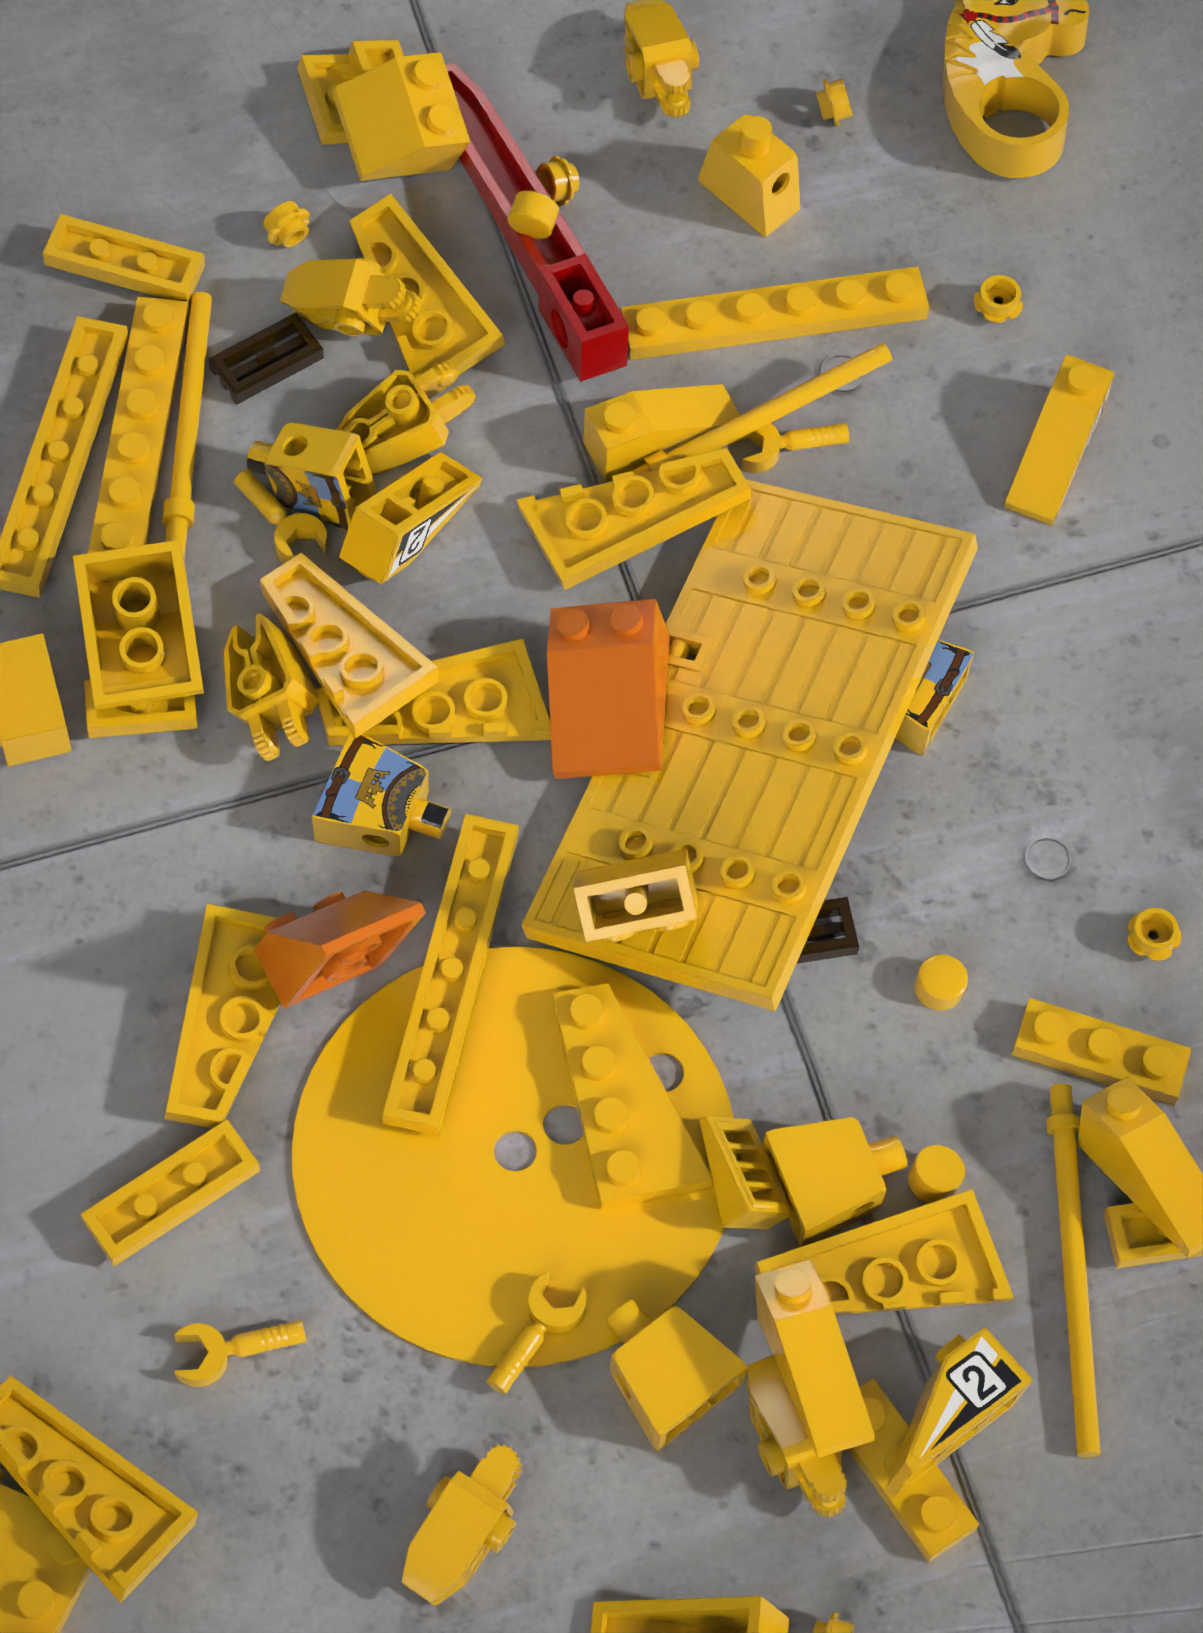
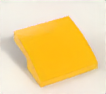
[297,40,404,145]

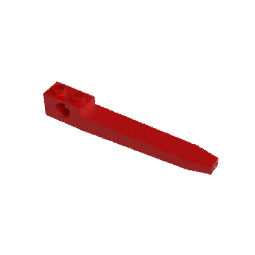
[446,63,629,382]

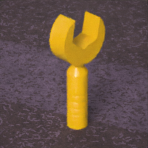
[731,423,849,473]
[234,469,328,563]
[486,1272,587,1395]
[174,1319,307,1387]

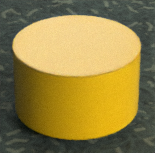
[508,191,559,239]
[914,954,968,1010]
[908,1145,965,1203]

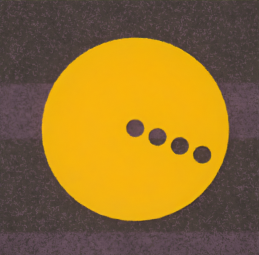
[292,947,738,1367]

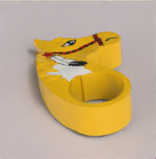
[942,0,1090,178]

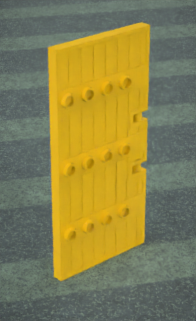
[521,479,978,1012]

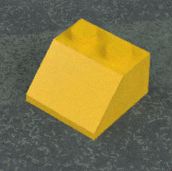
[332,52,470,181]

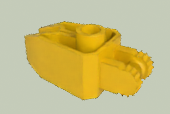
[624,0,699,118]
[280,257,422,337]
[336,360,476,475]
[224,613,319,762]
[747,1355,847,1519]
[402,1444,523,1606]

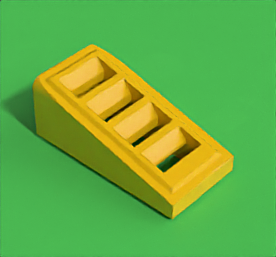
[699,1116,791,1230]

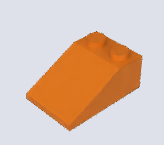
[547,599,670,779]
[254,890,426,1009]

